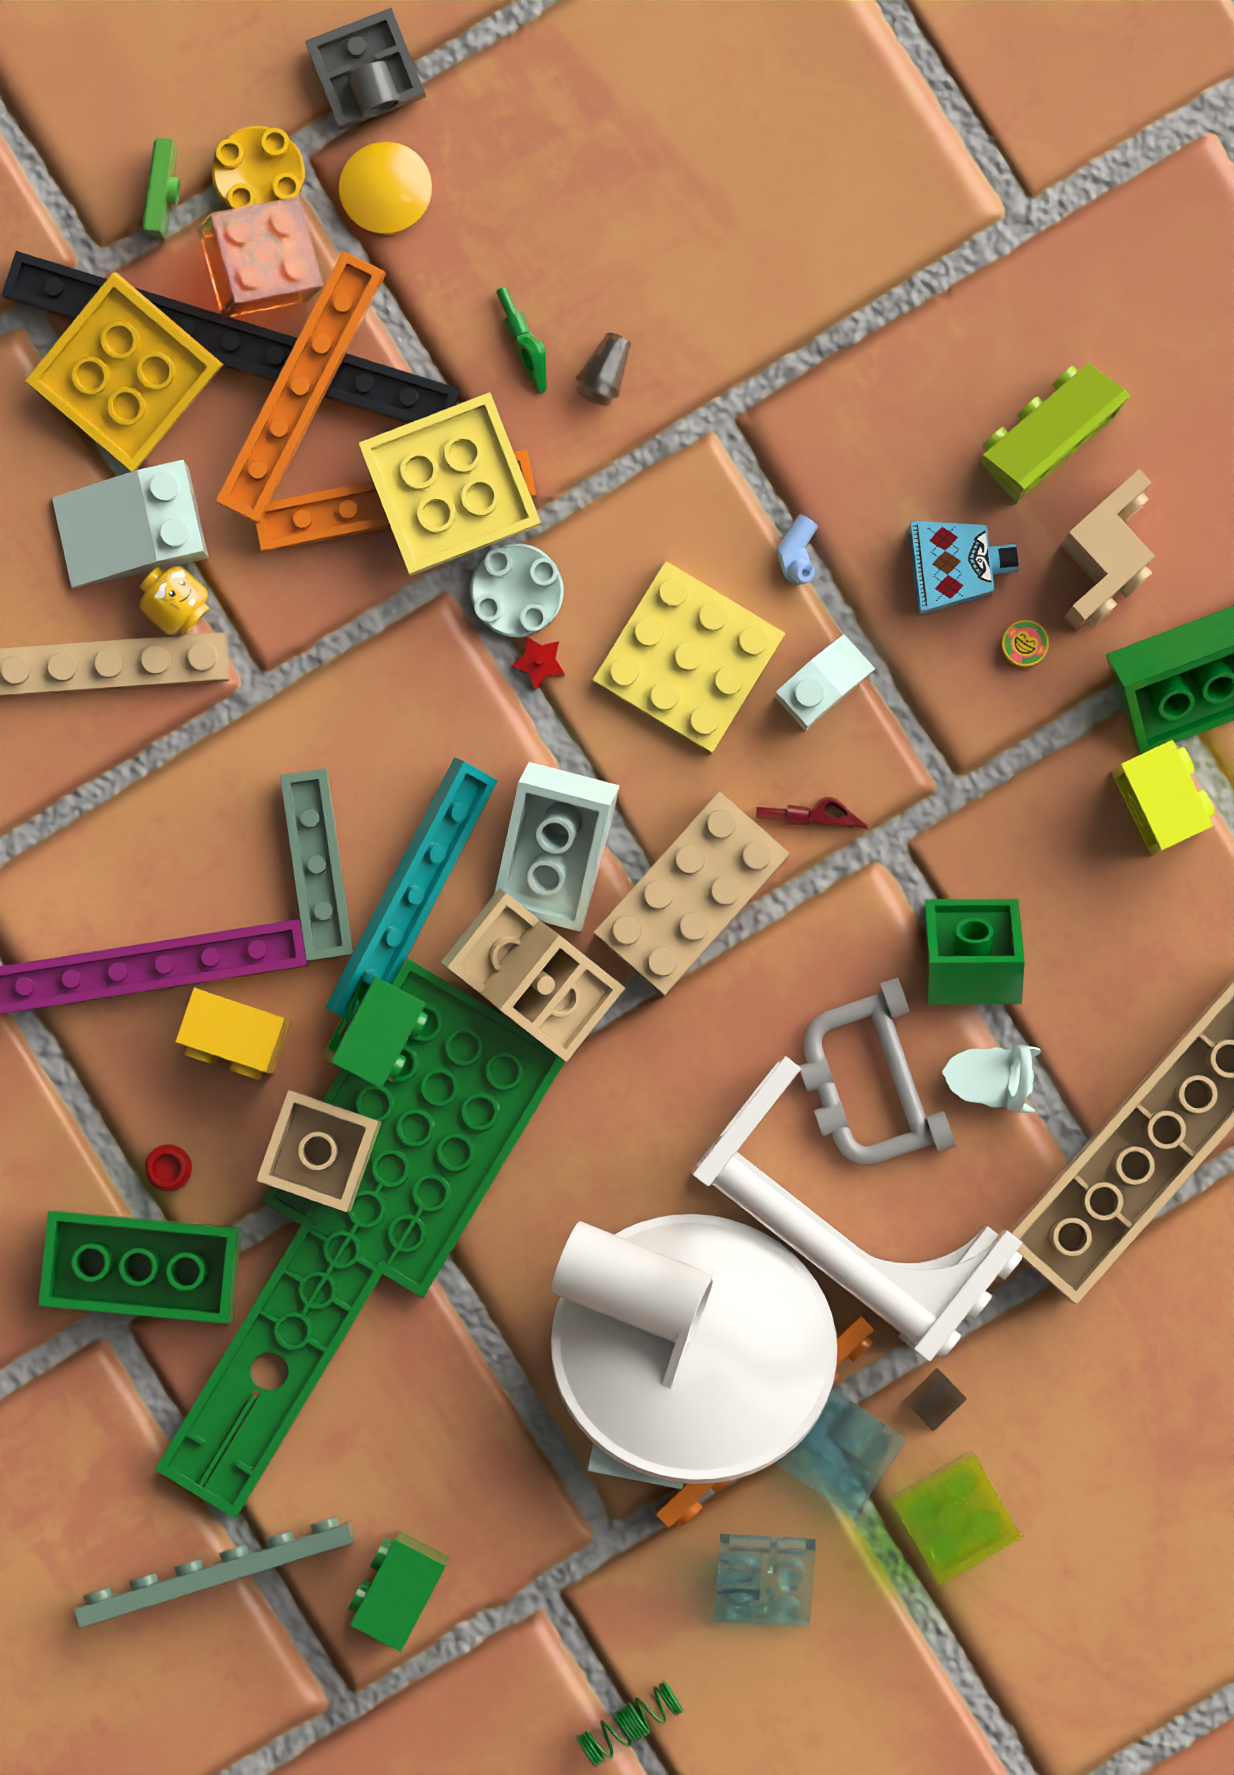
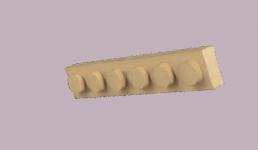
[0,632,230,697]

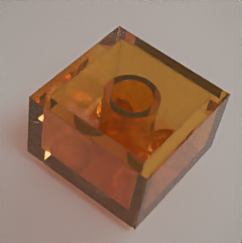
[198,197,323,318]

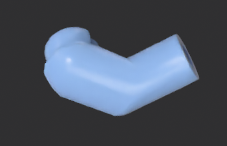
[777,514,818,585]

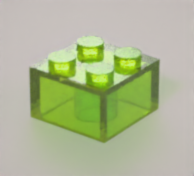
[889,1450,1023,1585]

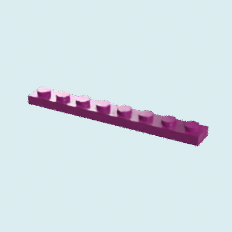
[0,919,308,1015]

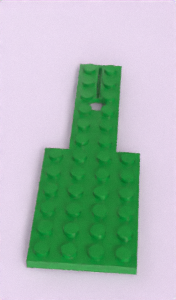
[155,958,566,1519]

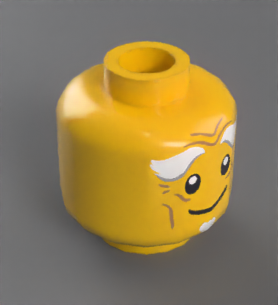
[139,566,210,635]

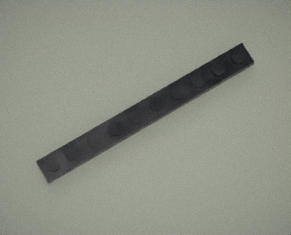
[2,251,461,424]

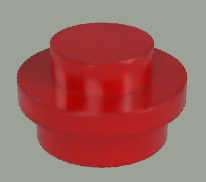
[145,1144,192,1192]

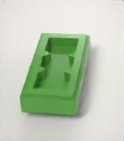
[142,137,180,241]

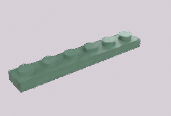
[74,1516,356,1628]

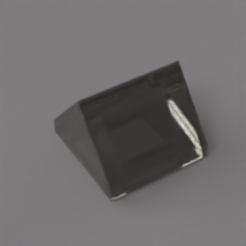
[903,1368,967,1431]

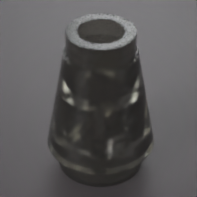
[576,332,631,406]

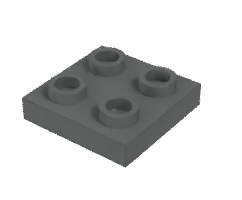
[305,8,426,131]

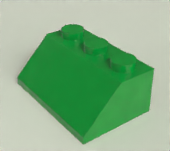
[1106,606,1234,755]

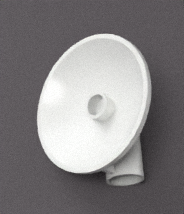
[551,1214,837,1484]

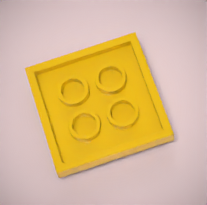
[25,272,224,472]

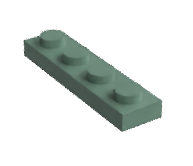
[280,768,354,961]

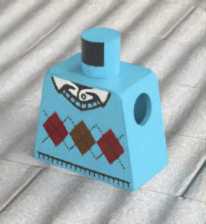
[908,521,1019,616]

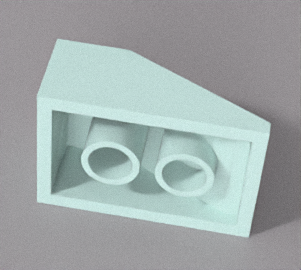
[52,460,209,589]
[494,762,619,932]

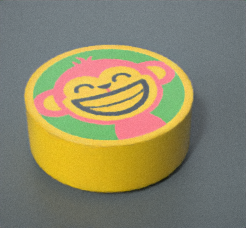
[1001,620,1049,668]

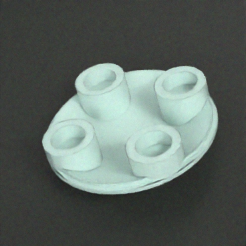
[470,544,564,637]

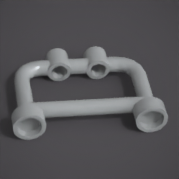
[799,977,956,1165]

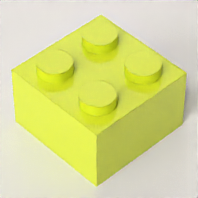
[1111,740,1215,856]

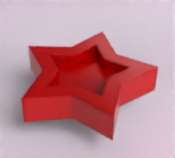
[511,636,565,691]

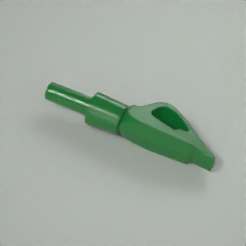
[496,286,547,393]

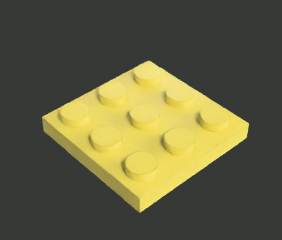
[359,392,541,576]
[593,561,786,754]

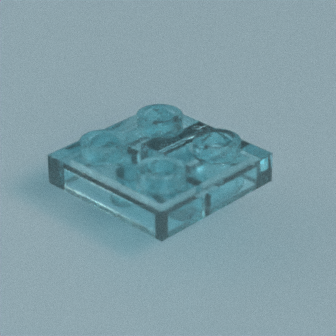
[775,1387,907,1518]
[715,1534,816,1627]

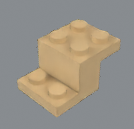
[1061,469,1156,631]
[441,888,625,1062]

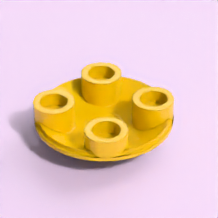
[212,126,305,218]
[339,142,432,236]

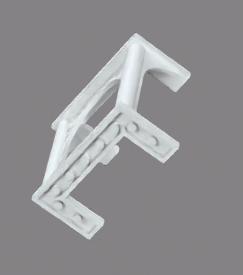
[691,1056,1023,1361]

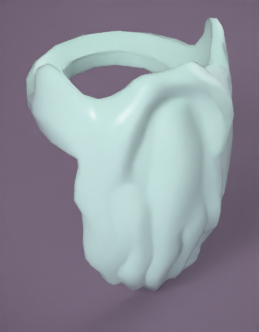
[942,1045,1041,1113]

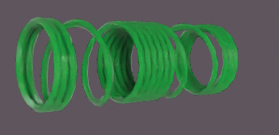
[577,1681,683,1767]

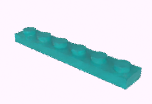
[325,757,498,1016]

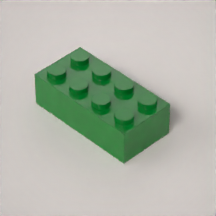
[38,1210,243,1324]

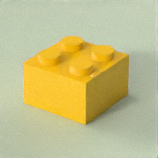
[176,988,292,1080]

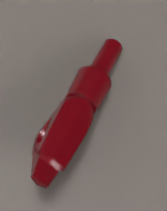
[756,797,868,830]

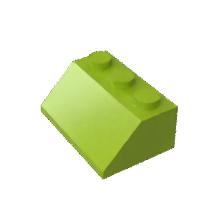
[980,363,1131,504]

